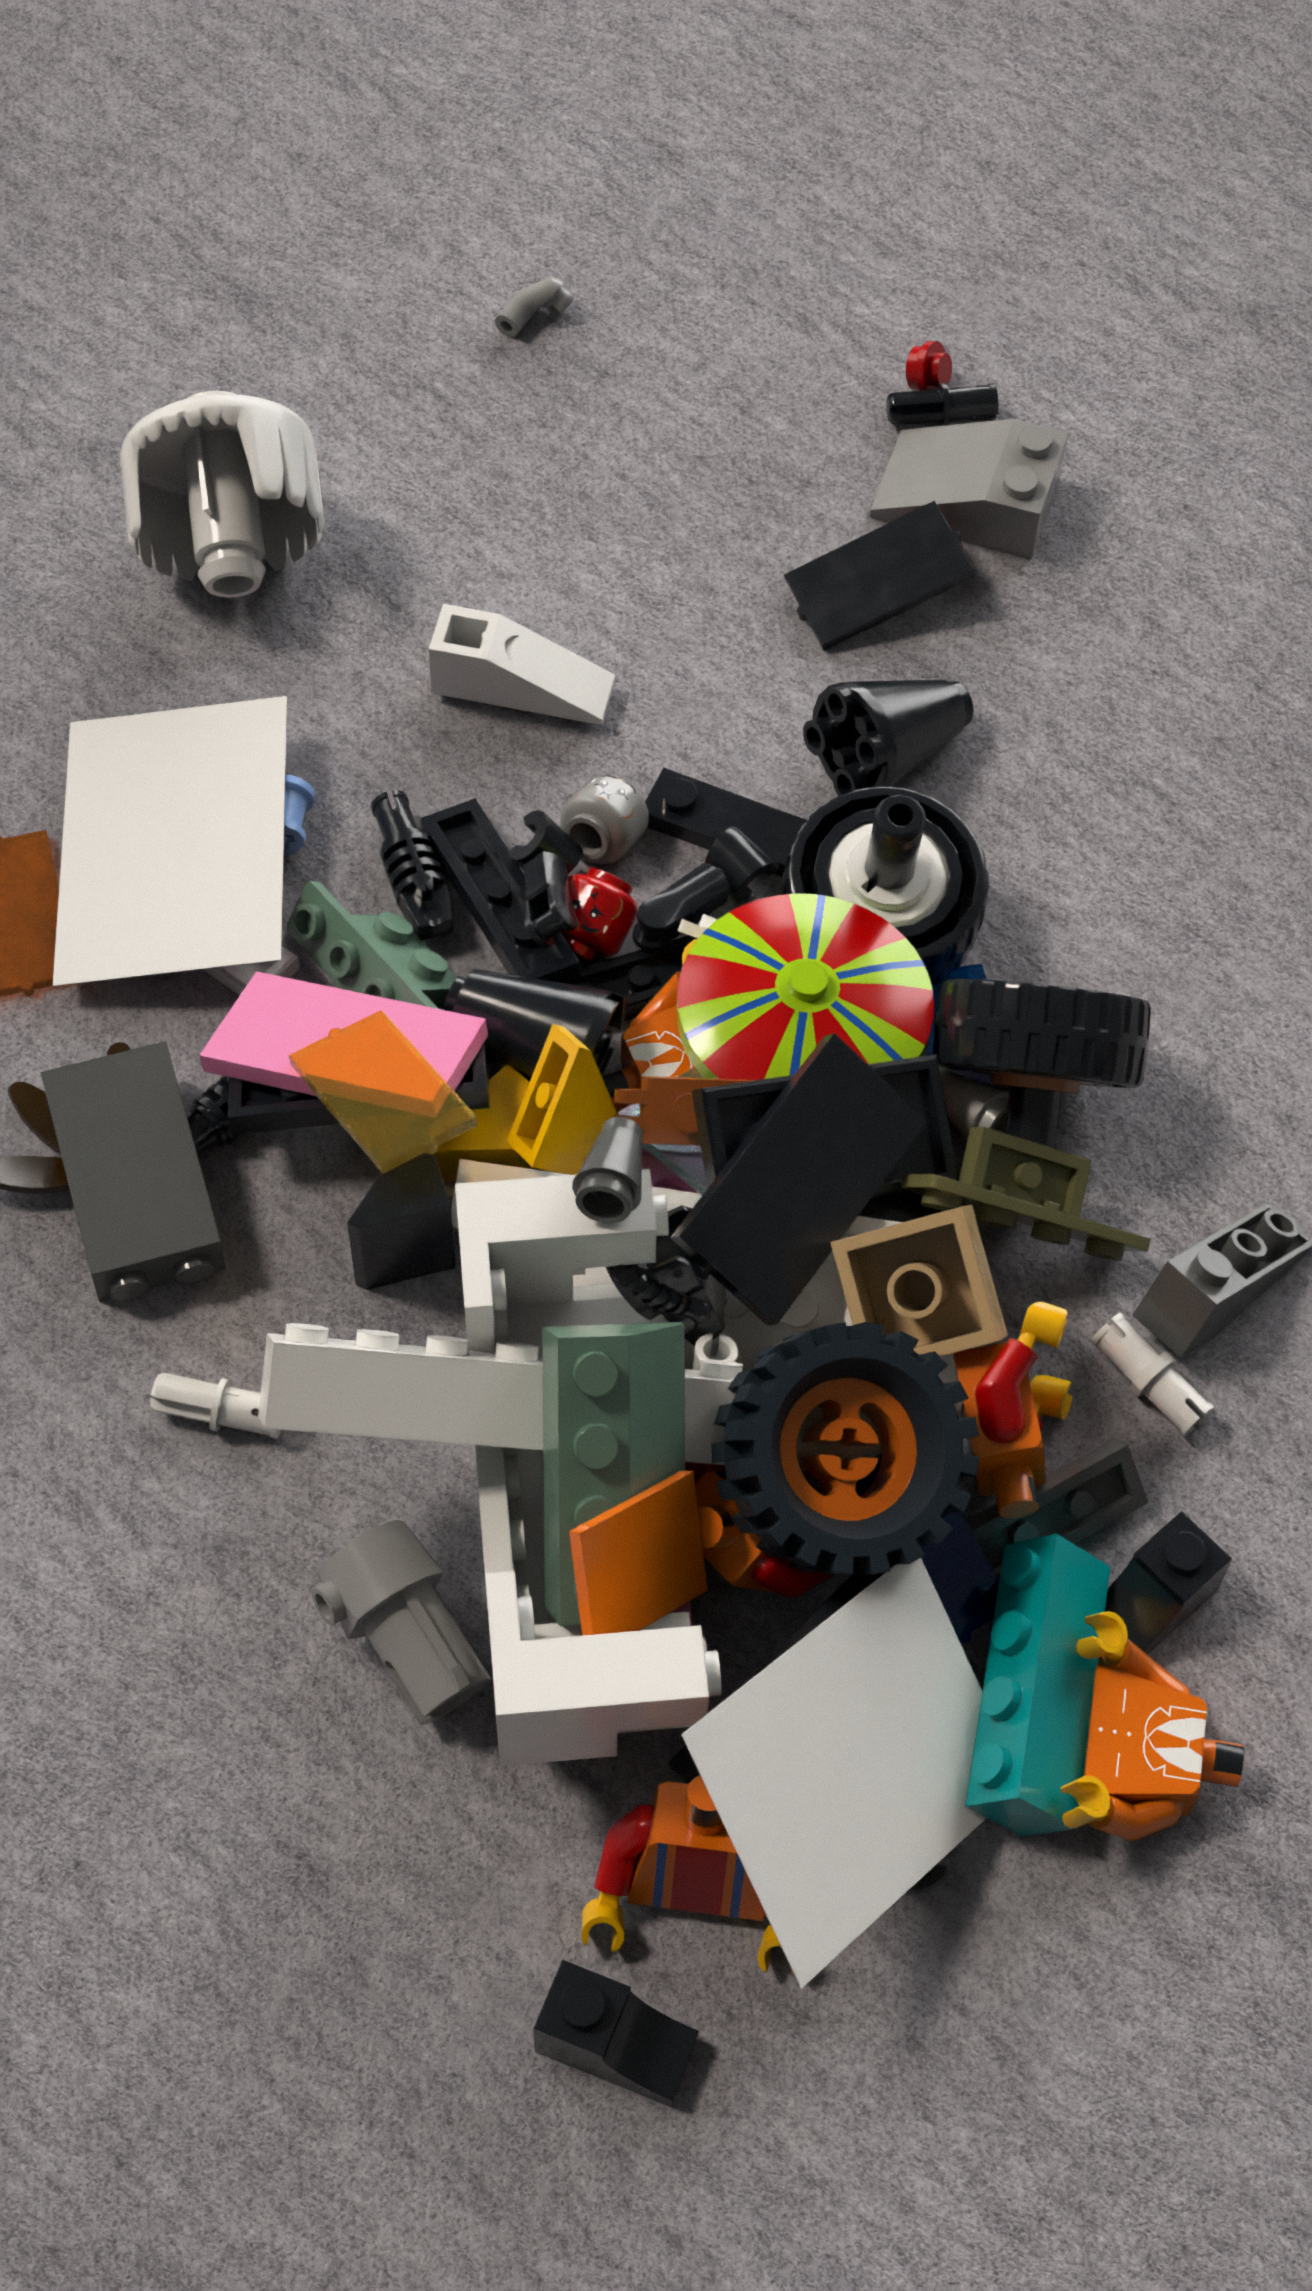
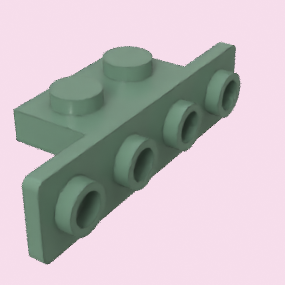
[286,881,456,1009]

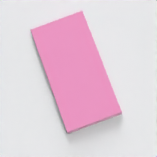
[199,971,488,1122]

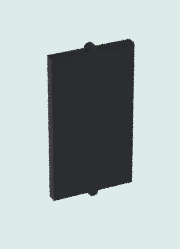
[784,500,976,651]

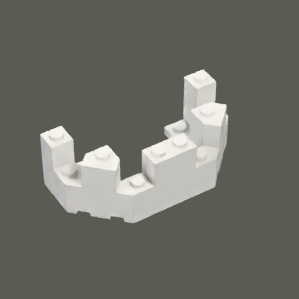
[455,1169,721,1766]

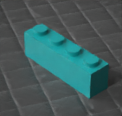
[965,1533,1111,1837]

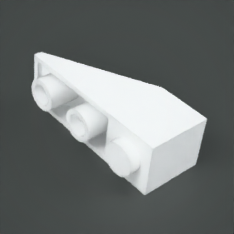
[429,604,615,725]

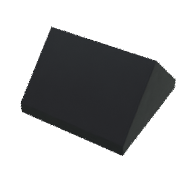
[347,1121,456,1290]

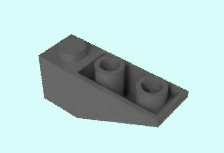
[1132,1202,1312,1359]

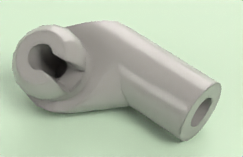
[495,277,573,337]

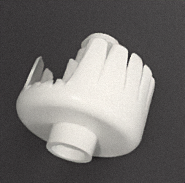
[120,391,325,598]

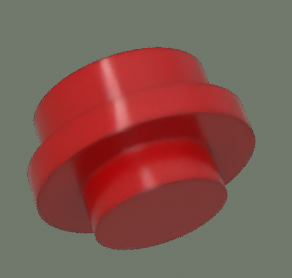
[906,341,952,391]

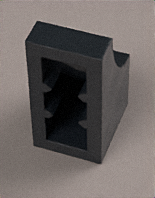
[1105,1511,1232,1655]
[533,1959,699,2107]

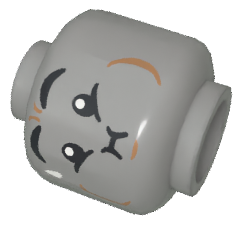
[560,775,649,865]

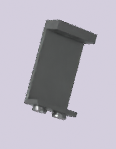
[40,1041,226,1302]

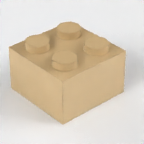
[830,1205,1008,1356]

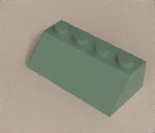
[542,1322,685,1626]

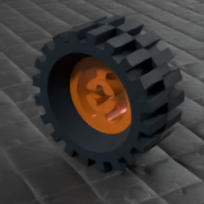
[711,1322,980,1575]

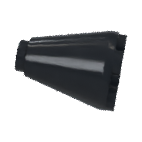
[803,680,974,796]

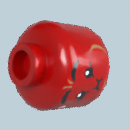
[561,868,638,964]

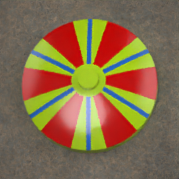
[676,894,934,1080]

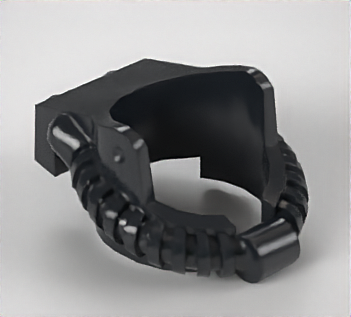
[606,1205,727,1346]

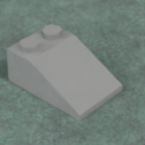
[870,419,1069,559]

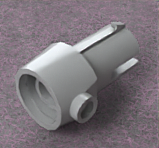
[312,1520,491,1725]

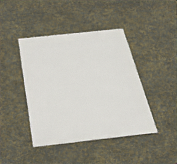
[53,696,287,986]
[681,1558,986,1989]

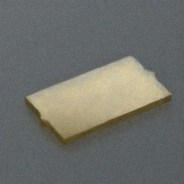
[288,1010,478,1174]

